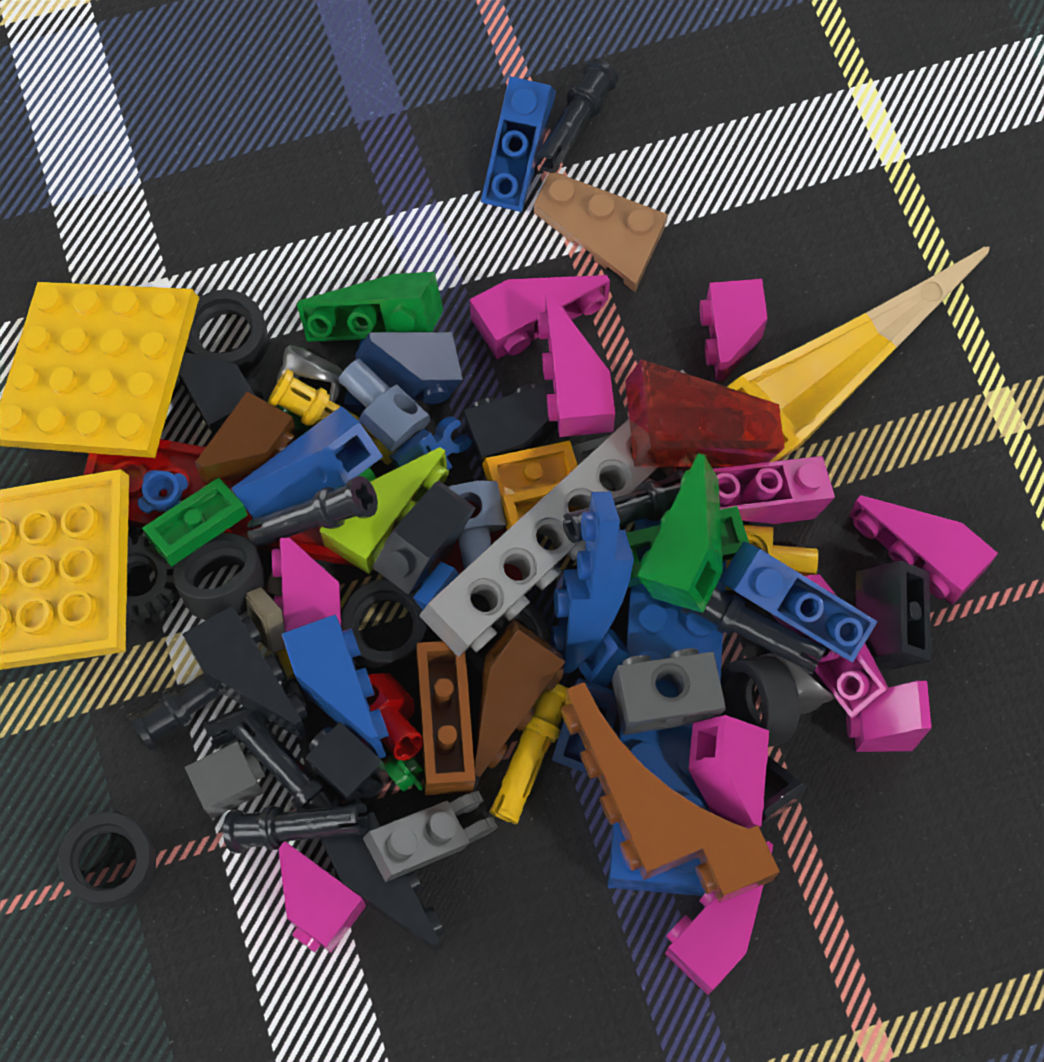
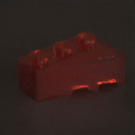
[625,359,785,467]

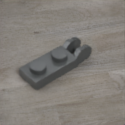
[363,791,498,882]

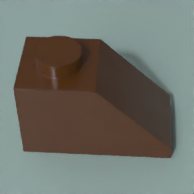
[195,392,298,484]

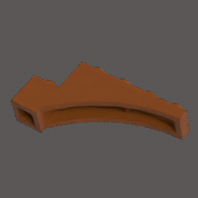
[561,682,780,903]

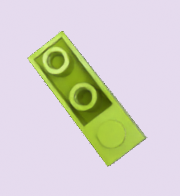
[320,447,449,574]

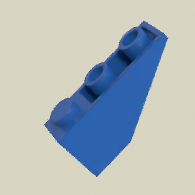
[481,76,556,212]
[231,406,383,519]
[719,541,878,663]
[282,614,389,759]

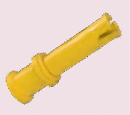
[268,369,397,465]
[489,684,568,824]

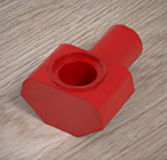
[367,673,423,761]

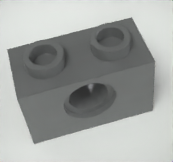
[612,648,726,735]

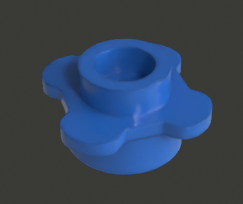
[138,470,188,514]

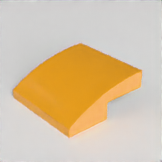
[482,441,580,536]

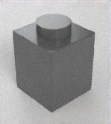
[185,742,265,819]

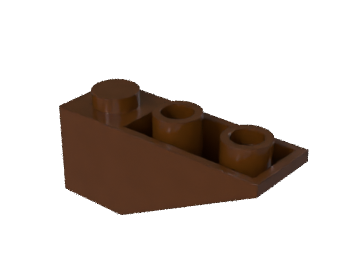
[472,619,565,777]

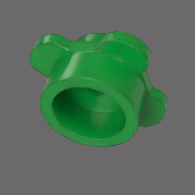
[382,753,425,792]

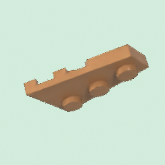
[534,172,668,292]

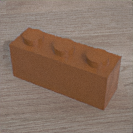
[415,641,475,796]

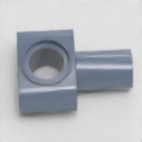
[338,359,430,452]
[448,481,507,570]

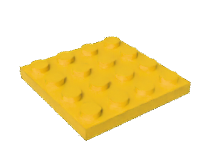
[0,282,199,458]
[0,469,129,670]

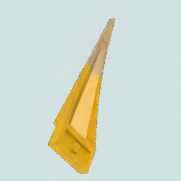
[711,247,990,464]

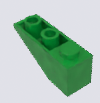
[296,272,444,342]
[638,454,723,613]

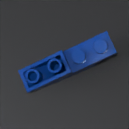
[550,491,634,673]

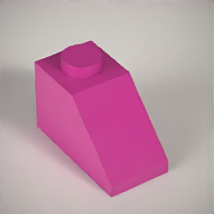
[846,681,931,752]
[279,841,366,953]

